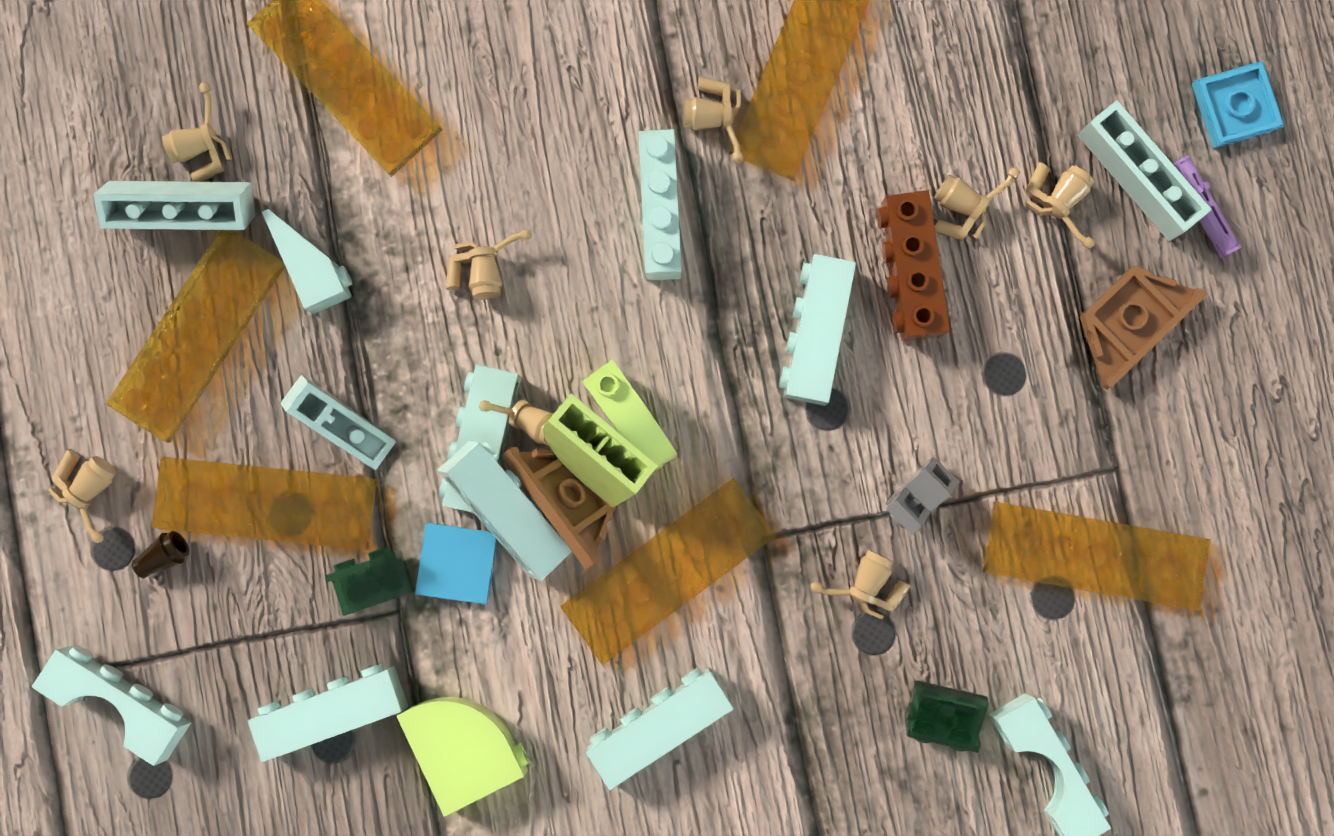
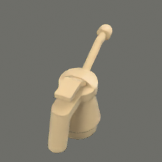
[683,76,743,164]
[162,82,233,182]
[1025,162,1095,249]
[934,167,1020,241]
[446,230,532,300]
[479,400,553,446]
[48,449,117,543]
[810,550,912,619]

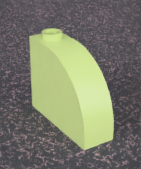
[582,359,677,472]
[543,393,658,507]
[396,697,530,817]

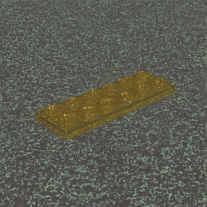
[246,0,442,177]
[729,0,870,181]
[106,230,285,443]
[152,457,377,550]
[560,478,776,665]
[983,502,1211,611]

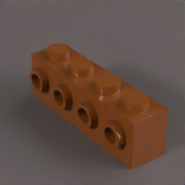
[877,190,950,341]

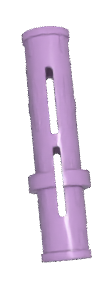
[1172,155,1241,258]

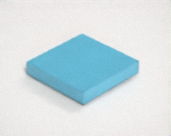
[1192,61,1284,149]
[415,523,497,604]

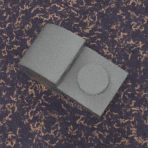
[885,456,959,535]

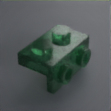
[325,547,415,616]
[905,680,989,753]

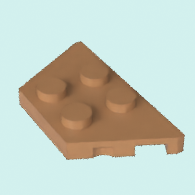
[1079,266,1208,390]
[501,447,615,570]

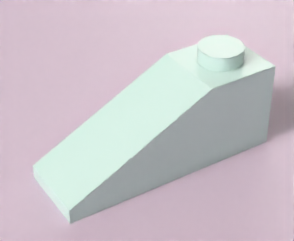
[262,209,353,314]
[280,374,397,470]

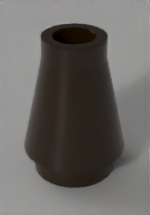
[132,531,190,578]

